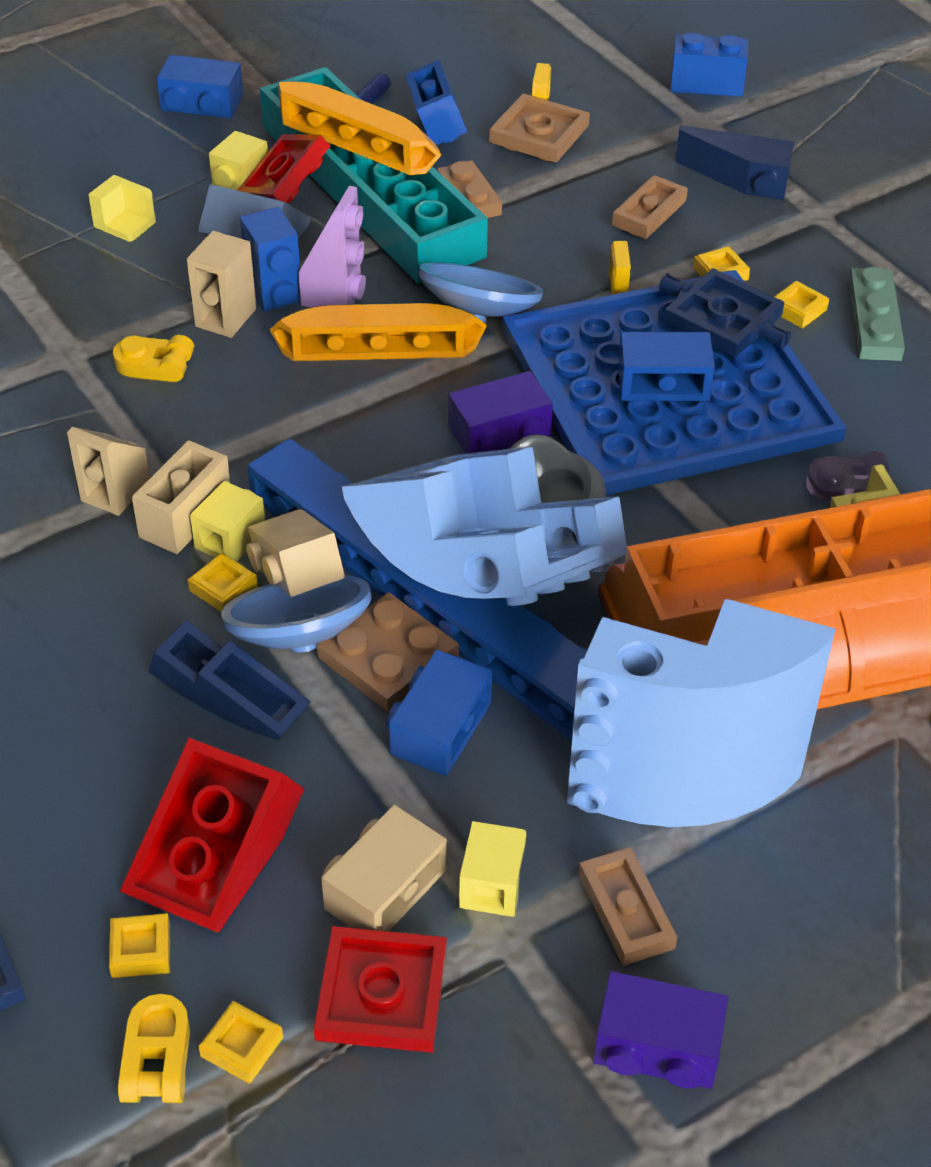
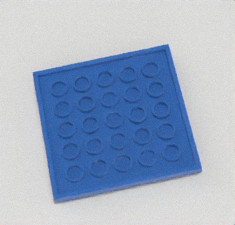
[502,270,846,495]

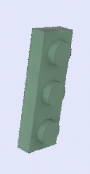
[848,267,905,361]

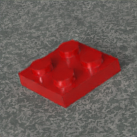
[237,134,330,203]
[314,926,447,1053]

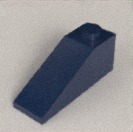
[676,125,795,200]

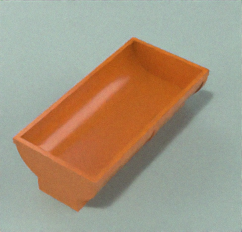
[598,489,931,709]

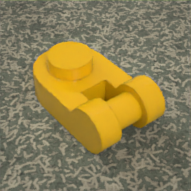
[113,335,195,382]
[118,994,190,1103]

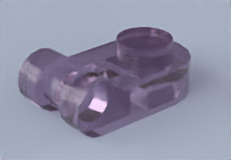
[806,451,889,501]

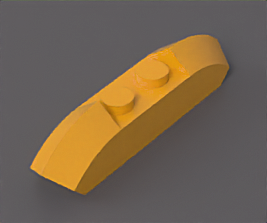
[278,82,441,175]
[270,303,487,361]

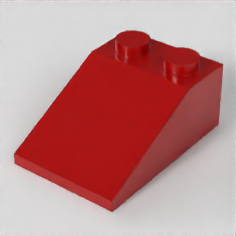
[120,738,304,933]

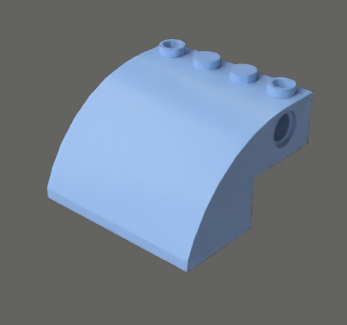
[342,447,627,606]
[567,598,836,827]

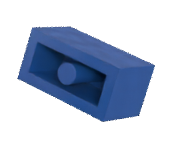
[670,33,748,96]
[157,55,243,118]
[405,60,467,145]
[240,206,301,312]
[618,332,715,401]
[385,649,492,776]

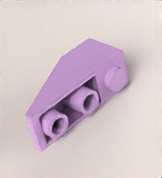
[299,186,366,308]

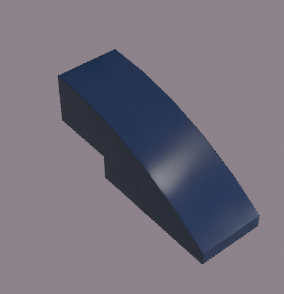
[148,620,311,740]

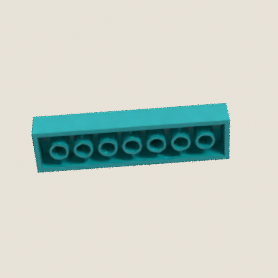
[260,67,488,284]

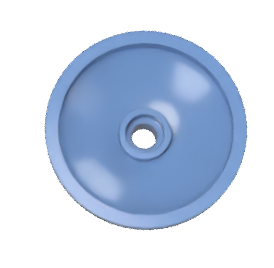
[418,262,543,323]
[221,575,372,653]

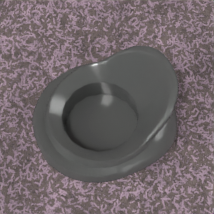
[510,435,606,536]

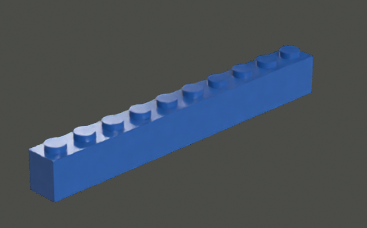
[247,438,588,741]

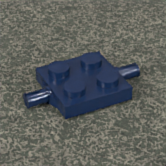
[659,268,791,357]

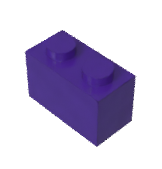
[448,371,553,454]
[594,971,729,1089]

